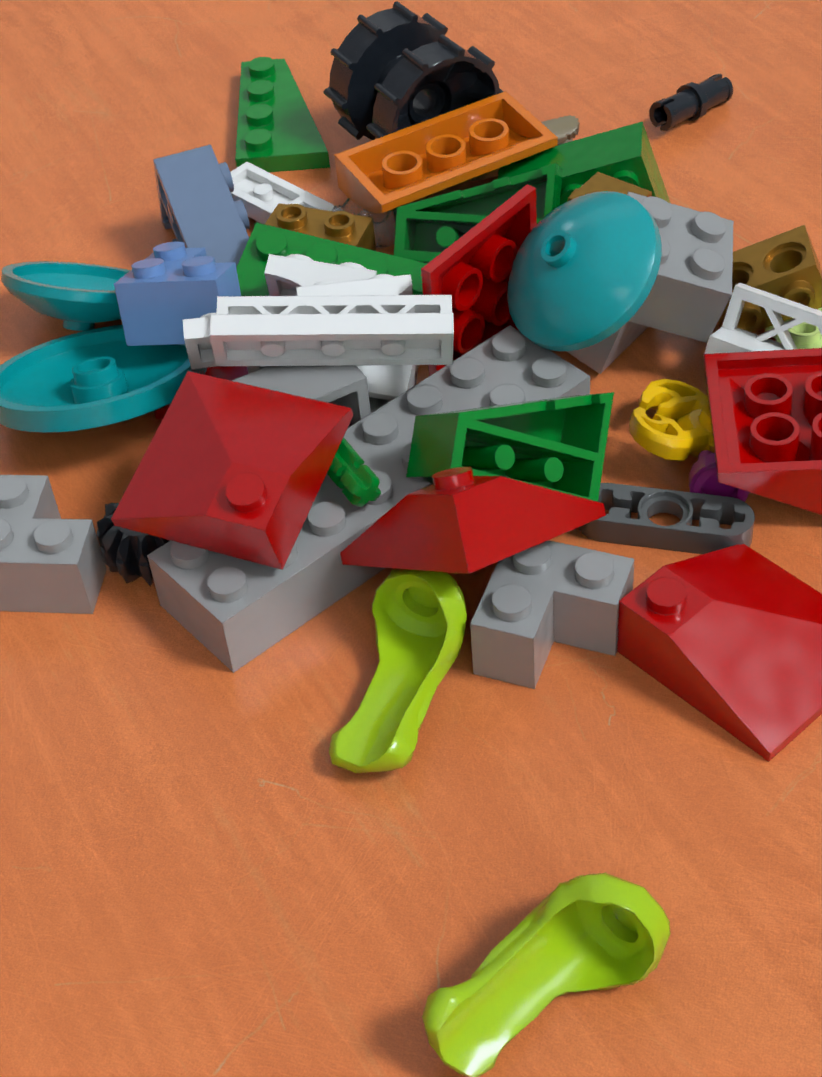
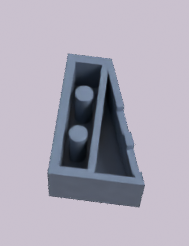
[153,144,250,267]

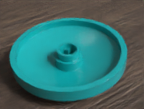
[0,325,207,433]

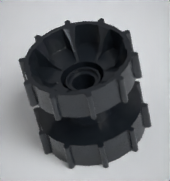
[323,1,504,140]

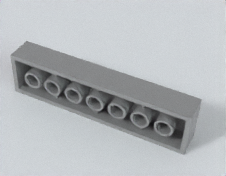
[147,325,590,673]

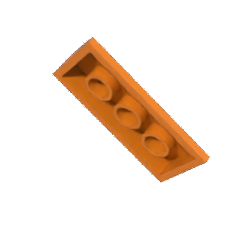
[334,91,558,213]

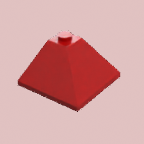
[421,184,537,376]
[704,348,822,515]
[111,371,353,570]
[340,467,606,574]
[617,544,822,762]

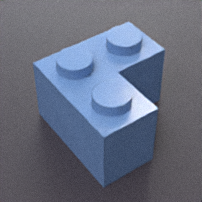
[114,241,241,346]

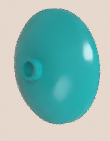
[507,191,662,351]
[1,261,130,331]

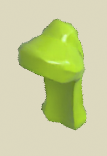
[329,569,467,773]
[422,873,671,1077]

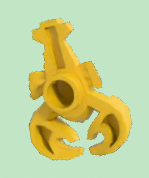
[629,379,714,461]

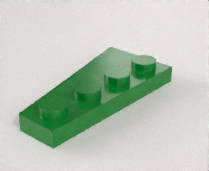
[235,57,330,172]
[236,222,427,296]

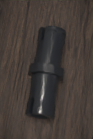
[649,74,733,131]

